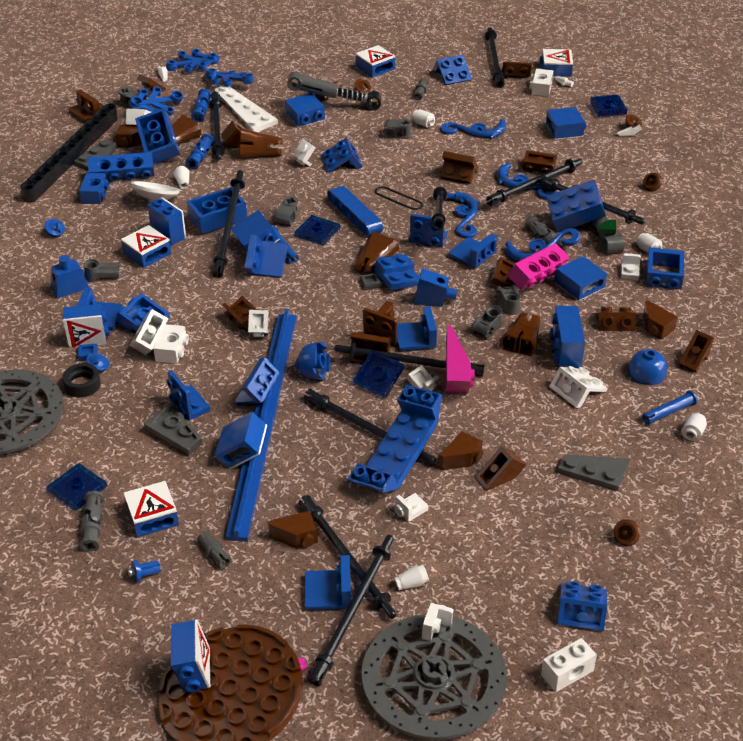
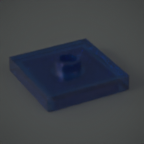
[590,94,628,117]
[294,215,340,246]
[353,350,405,398]
[47,463,108,511]

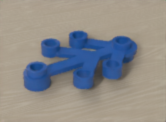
[166,49,220,73]
[204,68,254,86]
[129,86,183,116]

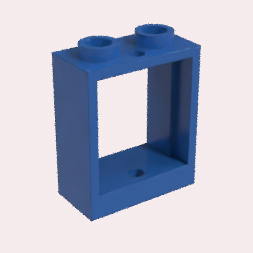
[646,247,684,289]

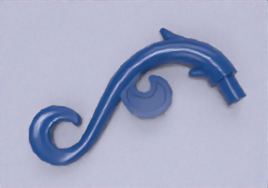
[441,119,506,139]
[497,162,556,200]
[447,192,481,238]
[505,228,580,262]

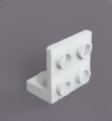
[549,366,608,408]

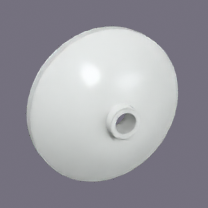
[130,181,180,202]

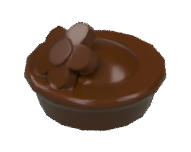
[354,79,371,93]
[625,114,642,128]
[642,172,662,191]
[613,519,640,546]

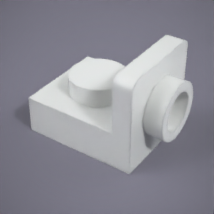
[621,253,641,280]
[248,310,269,337]
[394,493,428,522]
[422,603,453,641]

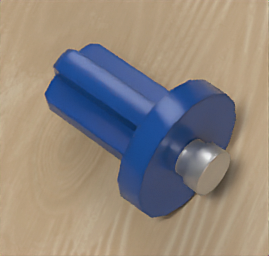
[128,560,160,583]

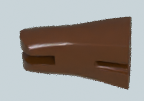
[172,115,202,145]
[239,128,283,159]
[354,232,399,274]
[499,312,540,356]

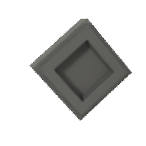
[360,273,381,290]

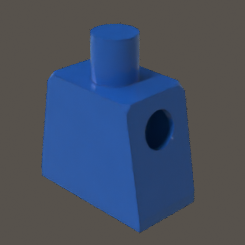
[51,255,89,299]
[414,268,457,307]

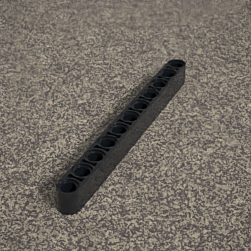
[20,103,118,203]

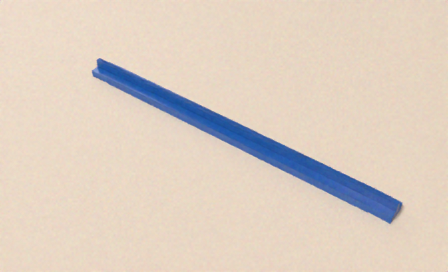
[226,309,297,542]

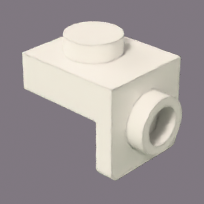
[293,139,316,166]
[406,365,440,391]

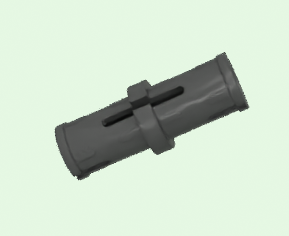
[413,78,428,100]
[197,531,232,568]

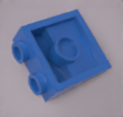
[374,254,420,290]
[117,293,170,332]

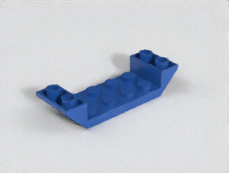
[347,385,442,493]

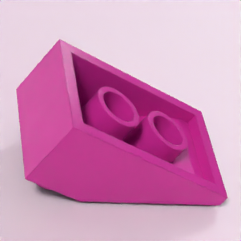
[445,325,475,393]

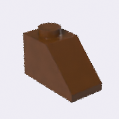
[221,121,243,148]
[116,124,142,147]
[643,300,677,340]
[439,431,483,470]
[475,446,526,491]
[268,511,318,548]

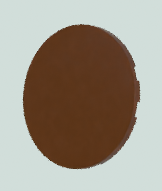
[158,625,303,741]

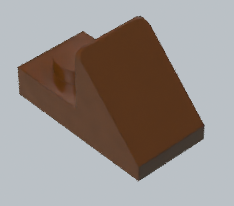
[137,74,166,97]
[679,330,714,372]

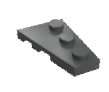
[74,139,117,170]
[144,402,203,455]
[558,454,630,491]

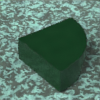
[598,220,616,235]

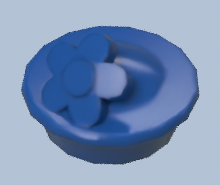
[44,219,65,237]
[86,353,109,373]

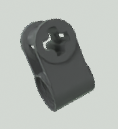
[118,87,147,109]
[383,119,413,139]
[274,196,299,226]
[496,284,520,315]
[471,306,502,339]

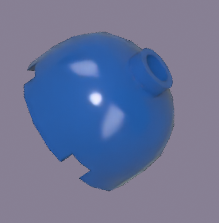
[296,342,331,380]
[628,349,667,385]

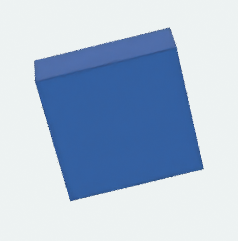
[78,344,98,361]

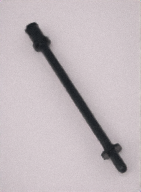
[485,27,505,88]
[210,92,225,160]
[486,159,582,206]
[212,170,245,277]
[538,175,646,225]
[432,187,447,230]
[334,342,485,377]
[304,389,436,464]
[299,495,397,619]
[307,535,394,686]

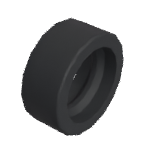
[62,363,101,398]

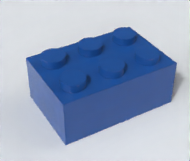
[135,108,180,164]
[547,179,606,232]
[187,187,247,234]
[549,306,585,369]

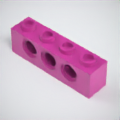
[507,243,570,290]

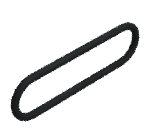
[375,186,423,210]

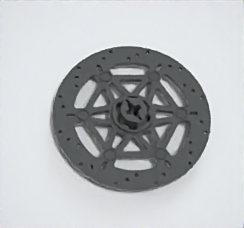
[0,369,64,454]
[362,614,507,740]

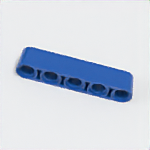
[327,186,383,237]

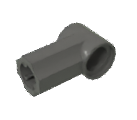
[83,259,119,282]

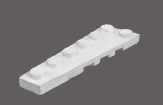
[214,85,278,132]

